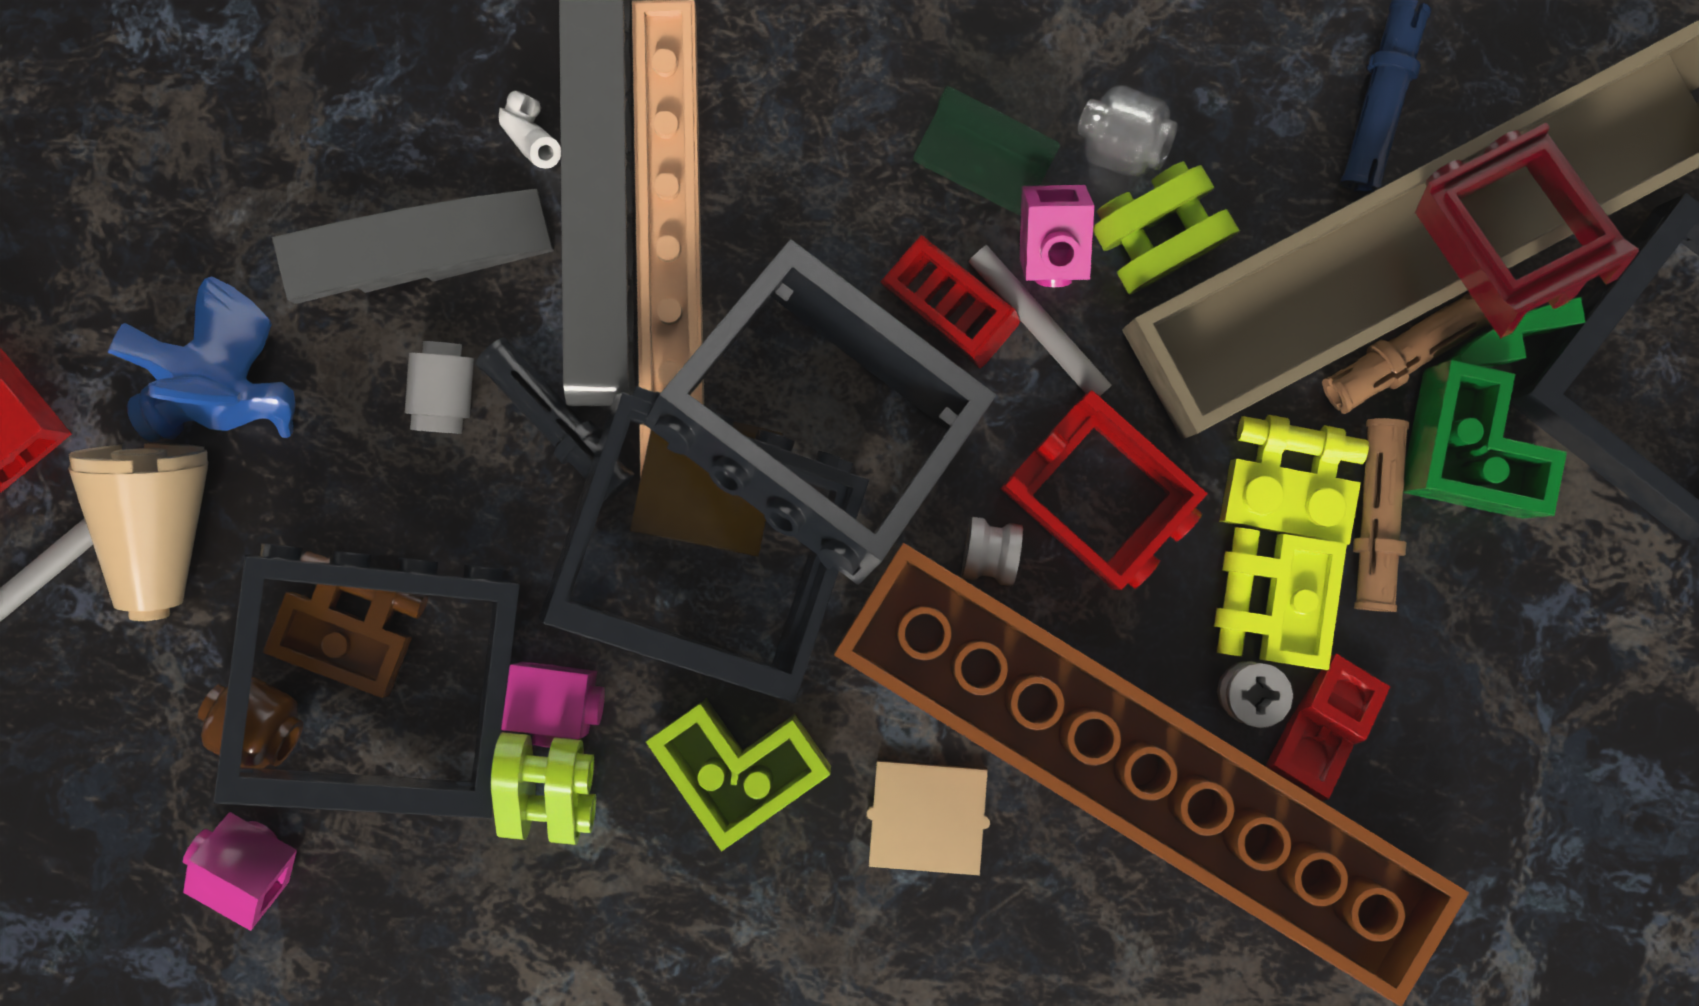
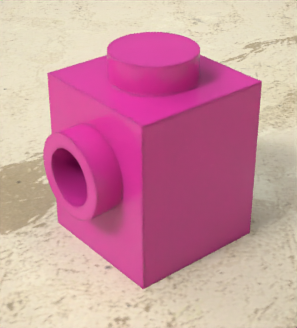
[1019,185,1094,287]
[501,662,605,748]
[183,812,297,931]

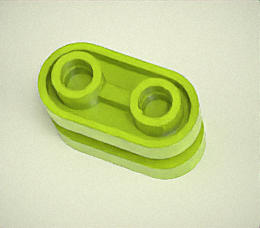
[1093,161,1240,295]
[491,732,596,845]

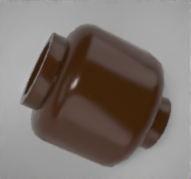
[198,676,303,769]

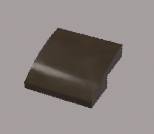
[630,422,784,557]

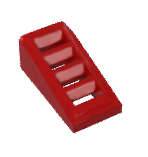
[880,235,1020,368]

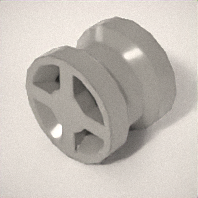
[961,517,1023,587]
[1217,661,1293,728]

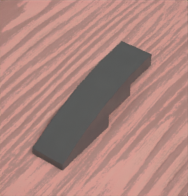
[272,189,554,304]

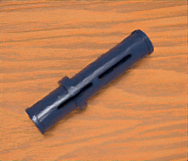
[1340,0,1431,194]

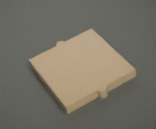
[866,760,990,876]

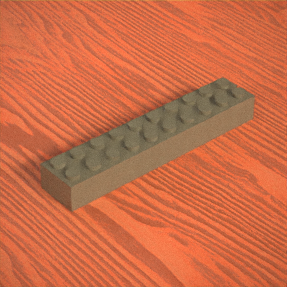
[1122,20,1699,440]

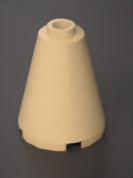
[68,443,209,621]

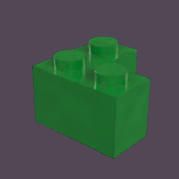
[1403,360,1567,519]

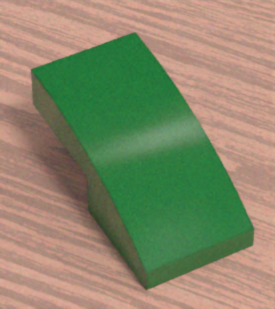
[1438,297,1585,368]

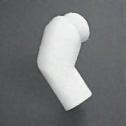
[499,91,561,169]

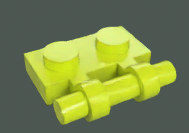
[1219,415,1369,545]
[1214,527,1347,670]

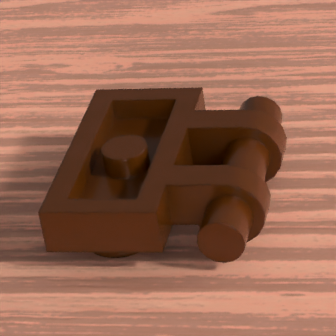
[262,551,428,698]

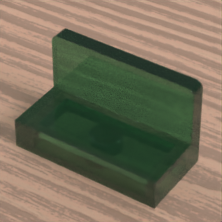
[913,86,1061,216]

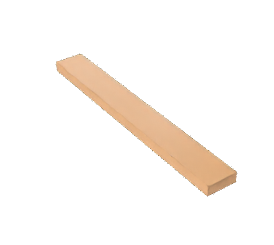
[632,0,704,476]

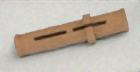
[1322,292,1491,414]
[1353,418,1409,612]

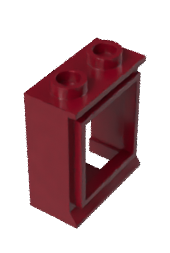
[1415,123,1639,338]

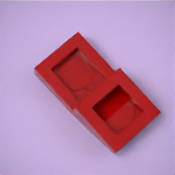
[1265,653,1390,801]

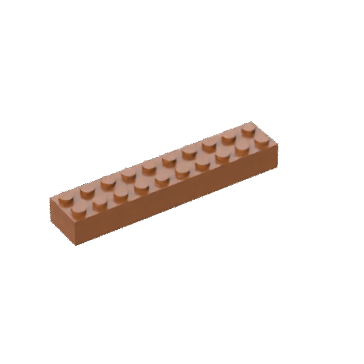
[834,543,1469,1006]

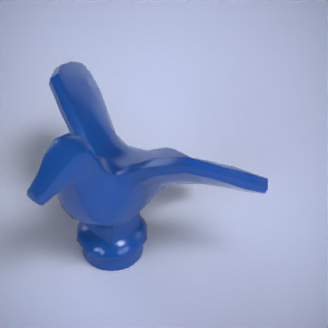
[108,276,296,443]

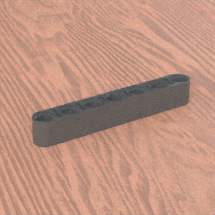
[559,0,635,406]

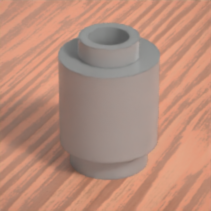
[405,341,474,434]

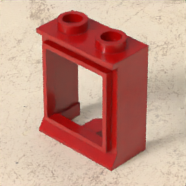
[1000,390,1208,590]

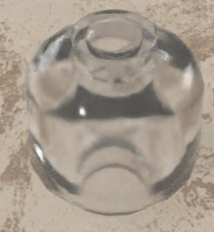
[1078,85,1178,179]

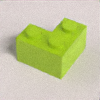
[646,698,831,852]

